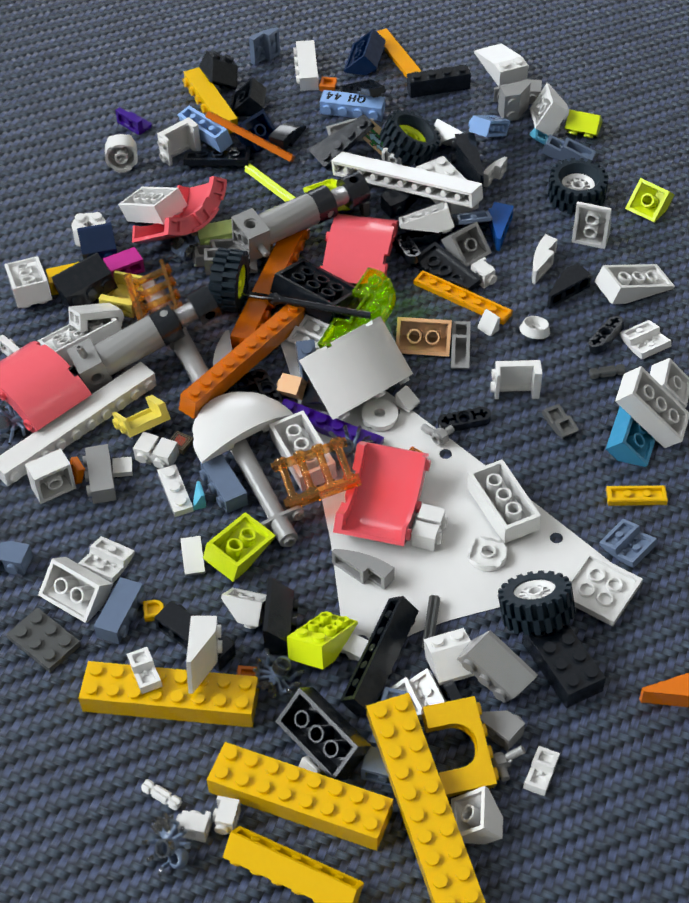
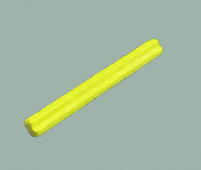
[244,164,296,202]

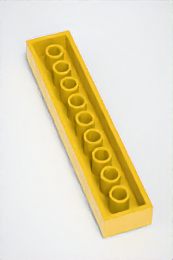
[366,693,486,903]

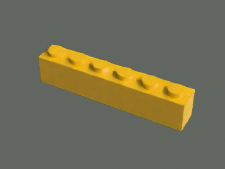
[183,67,238,134]
[223,826,364,903]

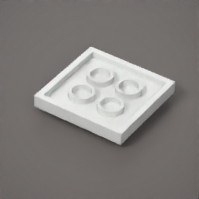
[569,551,643,626]

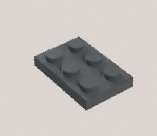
[6,607,81,673]

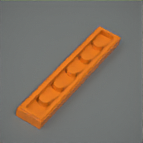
[205,111,295,162]

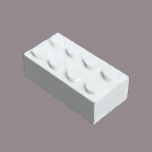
[416,156,479,215]
[118,186,188,225]
[615,366,689,448]
[269,411,337,492]
[467,459,541,544]

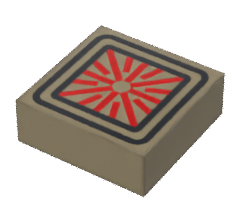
[170,431,194,455]

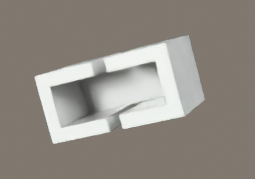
[133,432,179,469]
[411,503,448,551]

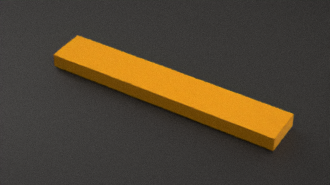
[377,28,421,78]
[413,270,513,325]

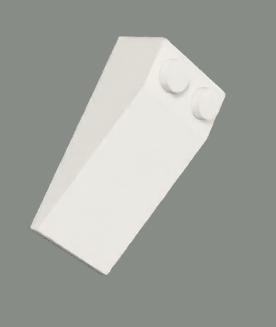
[474,44,528,86]
[4,256,52,308]
[594,264,675,304]

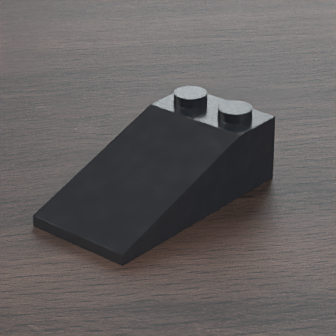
[451,133,484,201]

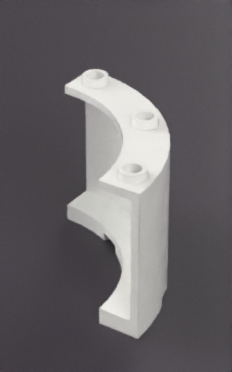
[299,316,413,420]

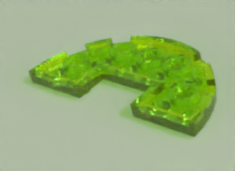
[317,267,396,349]

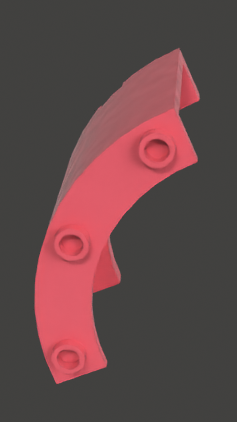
[132,176,227,244]
[320,214,399,287]
[0,341,92,433]
[333,441,431,546]

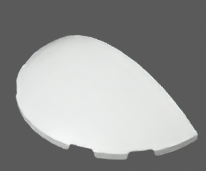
[192,392,293,464]

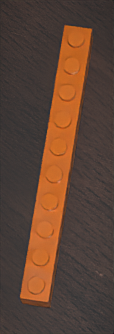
[230,228,310,348]
[179,304,305,419]

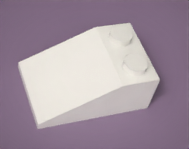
[530,83,569,136]
[399,201,454,233]
[572,201,612,249]
[186,616,222,694]

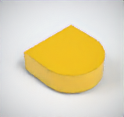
[143,600,164,622]

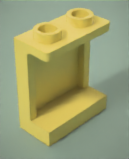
[99,271,147,318]
[112,395,171,438]

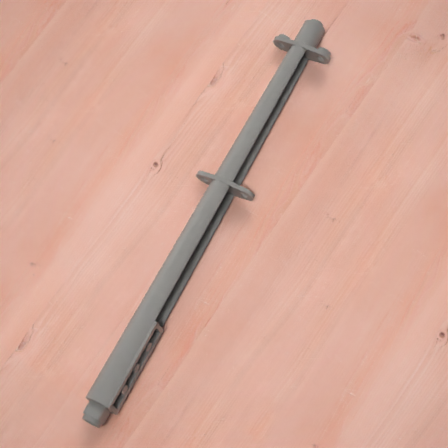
[142,279,304,547]

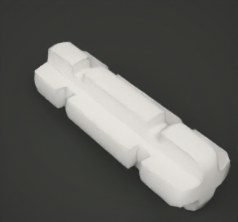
[141,779,182,810]

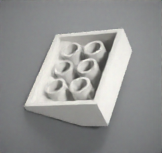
[37,317,122,370]

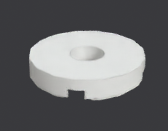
[361,399,398,431]
[468,535,508,571]

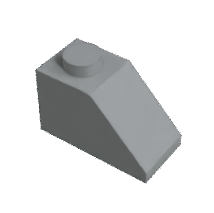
[480,710,525,752]

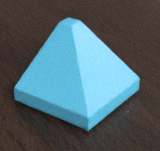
[530,128,549,144]
[192,481,206,511]

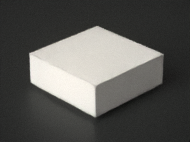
[112,457,133,477]

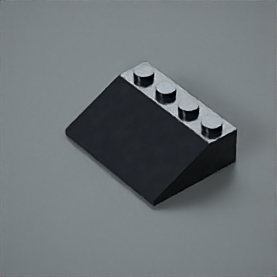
[270,258,361,324]

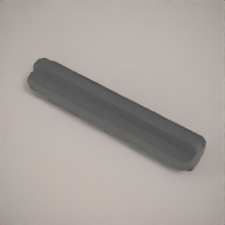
[422,595,440,650]

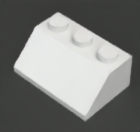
[38,557,113,623]

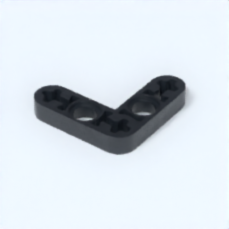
[395,231,443,264]
[222,369,283,403]

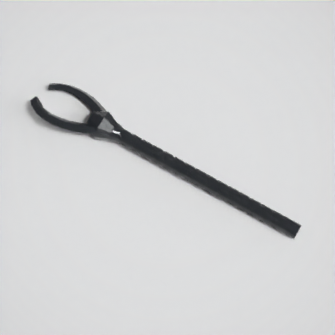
[241,292,372,319]

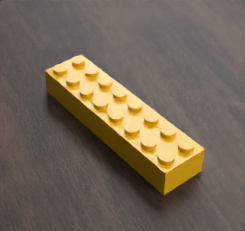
[78,661,259,728]
[207,742,393,851]

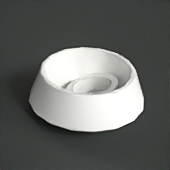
[519,316,550,339]

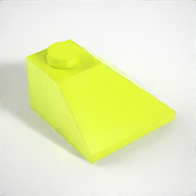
[625,178,674,223]

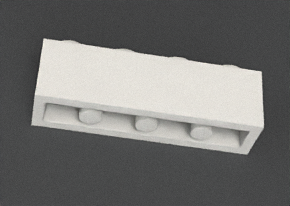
[293,40,319,91]

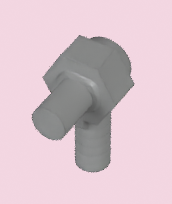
[421,424,455,445]
[491,745,526,781]

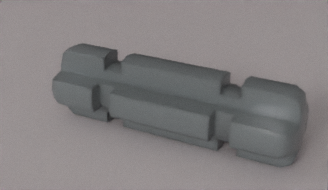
[589,364,626,379]

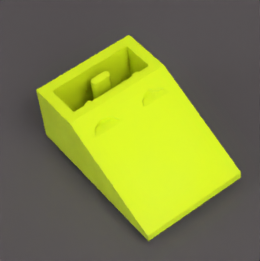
[287,611,358,669]

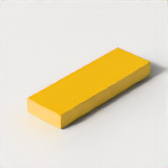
[606,485,668,506]

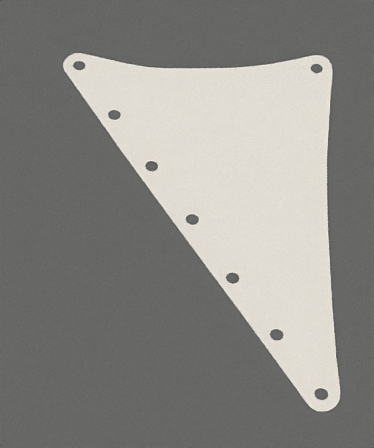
[281,338,610,640]

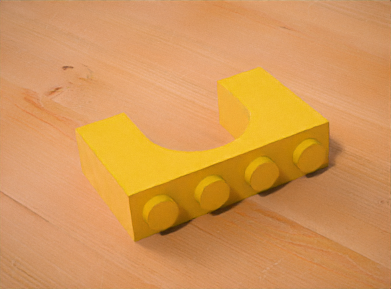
[421,696,499,798]

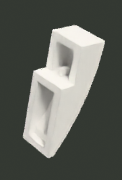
[532,234,558,284]

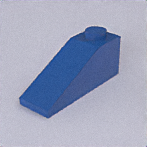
[488,202,514,251]

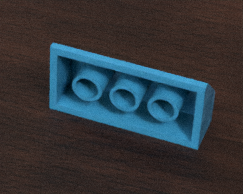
[606,406,655,467]

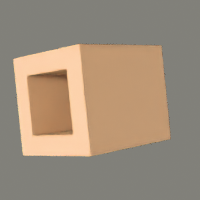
[277,373,307,400]

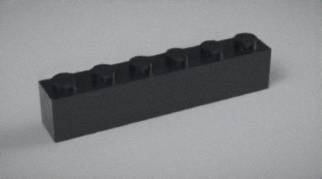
[340,596,419,716]

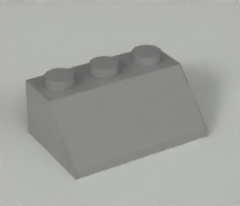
[457,630,538,703]

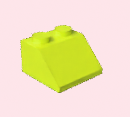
[565,109,603,138]

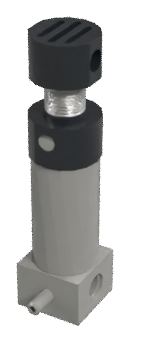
[231,171,371,263]
[67,285,222,394]

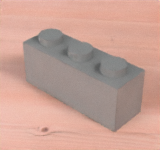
[82,444,117,504]

